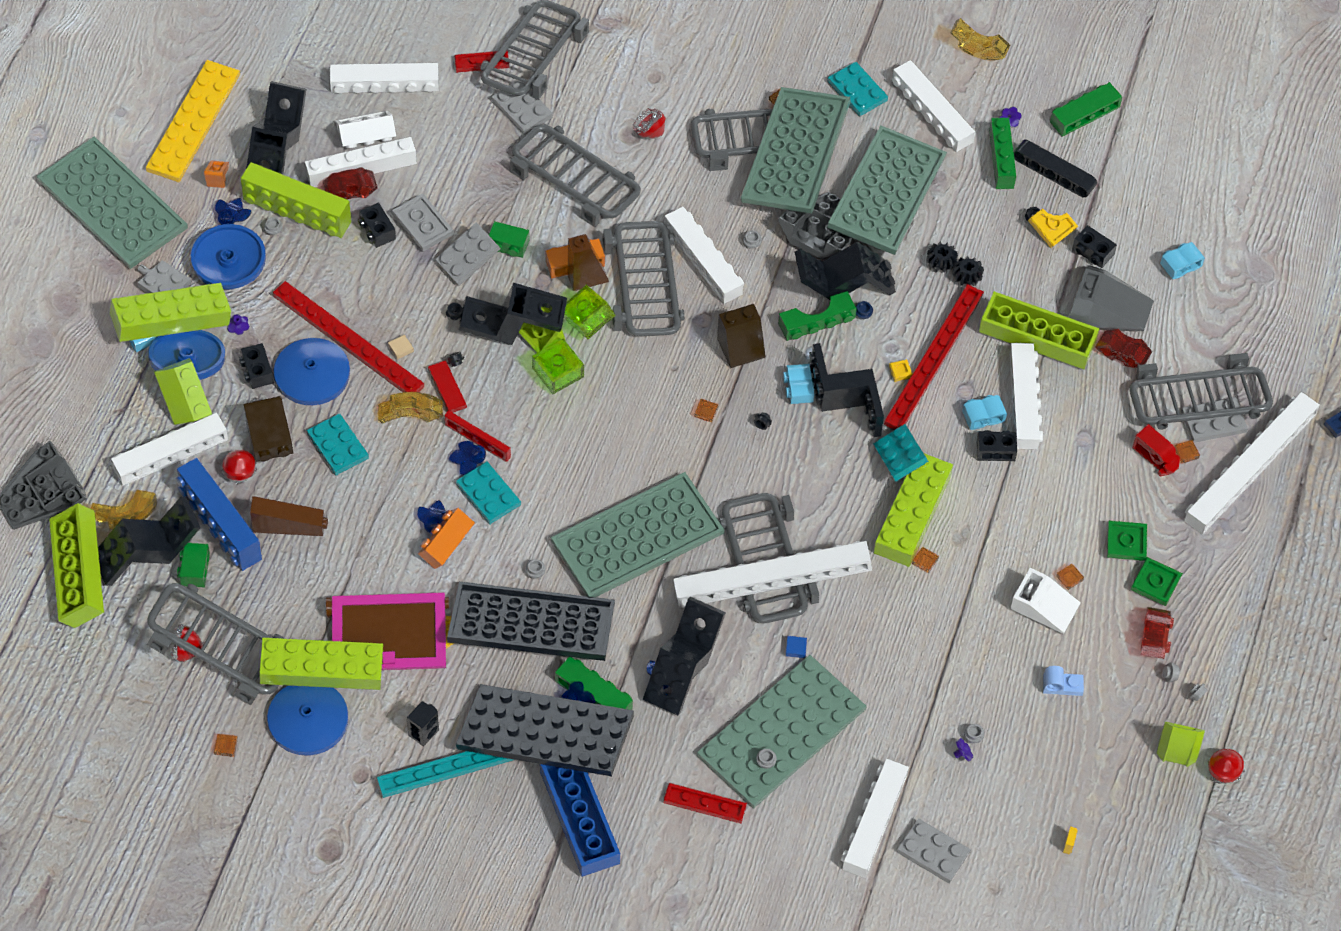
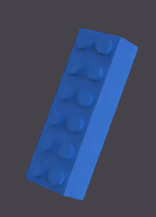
[176,457,262,571]
[540,764,620,877]

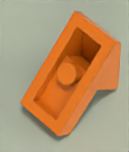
[204,160,229,188]

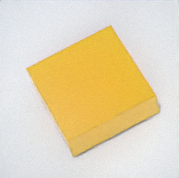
[889,359,913,382]
[1063,826,1078,855]

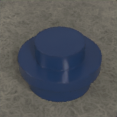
[856,301,873,319]

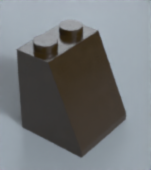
[717,304,766,368]
[243,396,294,462]

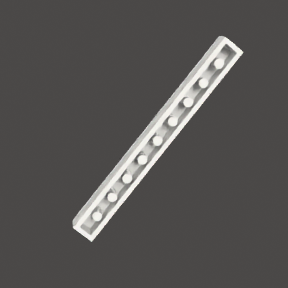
[1185,392,1320,535]
[674,541,872,608]

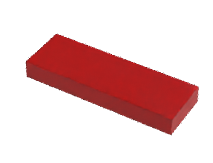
[454,50,509,73]
[428,360,467,413]

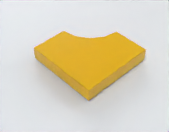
[1028,208,1079,248]

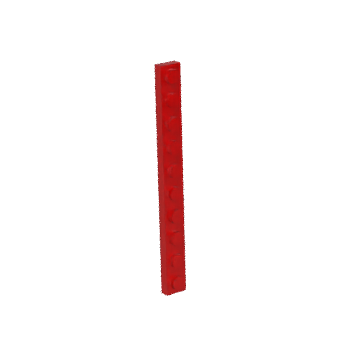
[273,281,424,399]
[884,284,984,430]

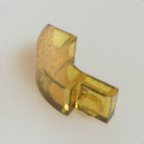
[950,18,1011,60]
[378,392,443,424]
[91,489,157,529]

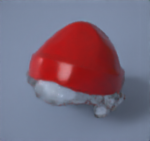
[633,108,666,139]
[221,450,257,485]
[170,624,203,662]
[1208,749,1245,784]

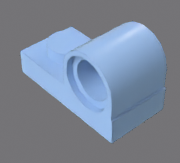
[1043,666,1084,696]

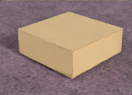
[388,335,414,360]

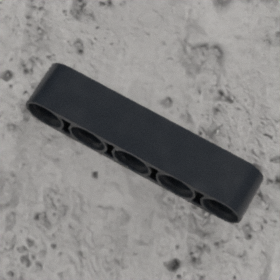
[1014,139,1097,198]

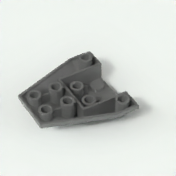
[778,192,852,259]
[1069,265,1154,331]
[0,441,86,530]

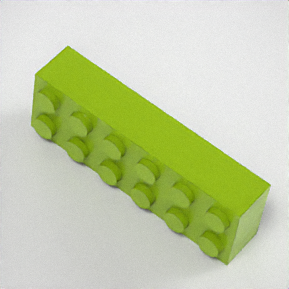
[240,162,351,238]
[110,283,231,342]
[979,291,1099,370]
[874,453,954,567]
[49,503,104,628]
[260,638,383,690]

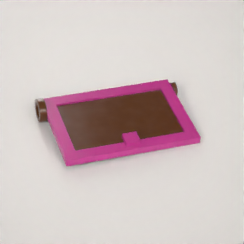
[326,593,449,670]

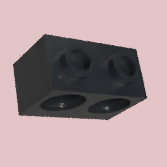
[358,202,396,248]
[1072,225,1117,268]
[239,343,274,389]
[976,430,1017,462]
[407,701,439,747]

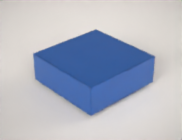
[786,636,807,658]

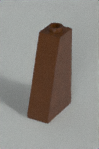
[568,234,609,291]
[250,496,328,536]

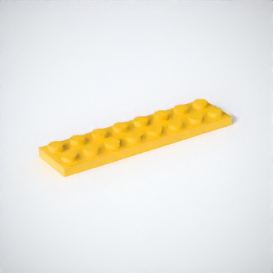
[146,60,240,183]

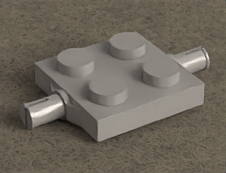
[138,260,191,293]

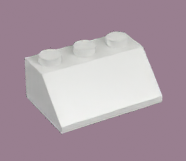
[335,111,396,148]

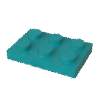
[827,62,888,117]
[307,413,369,476]
[873,424,929,481]
[456,461,521,525]

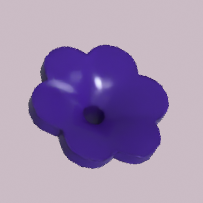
[999,106,1022,127]
[228,314,250,335]
[953,738,973,761]

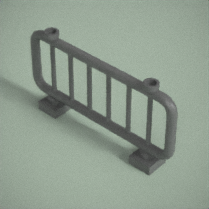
[481,0,589,100]
[691,108,773,171]
[510,124,641,227]
[602,221,685,336]
[1129,353,1273,430]
[719,493,819,623]
[147,583,284,705]

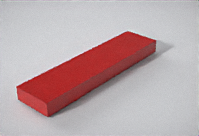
[445,410,511,462]
[663,783,747,824]

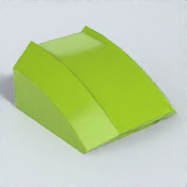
[519,307,565,357]
[1156,722,1205,767]

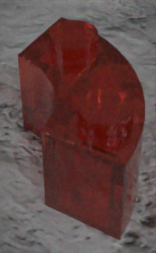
[322,167,378,200]
[1095,328,1153,368]
[1140,607,1174,659]

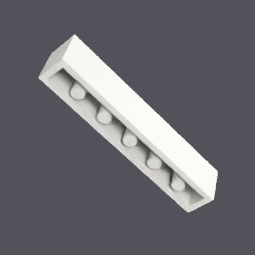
[892,60,975,152]
[330,63,439,93]
[305,137,417,187]
[664,207,744,304]
[1009,343,1043,449]
[111,413,228,486]
[841,759,909,878]

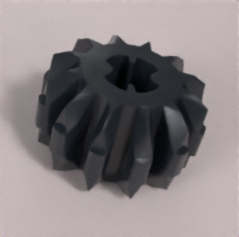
[926,241,958,273]
[952,255,984,286]

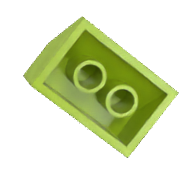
[154,358,212,425]

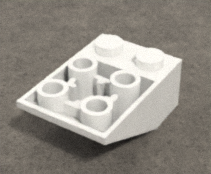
[1011,568,1080,634]

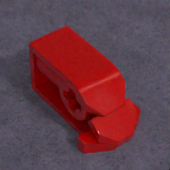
[1132,424,1180,477]

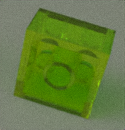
[564,284,616,340]
[532,338,584,394]

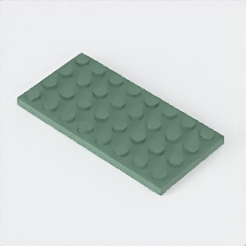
[741,87,851,214]
[827,125,947,255]
[37,136,188,269]
[551,472,724,597]
[697,655,867,809]

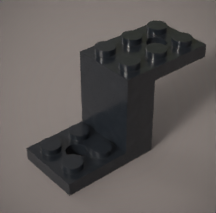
[246,81,307,175]
[794,242,896,300]
[459,282,567,345]
[808,343,884,437]
[98,497,200,586]
[642,596,726,716]

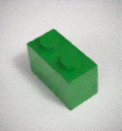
[489,221,530,258]
[177,543,210,588]

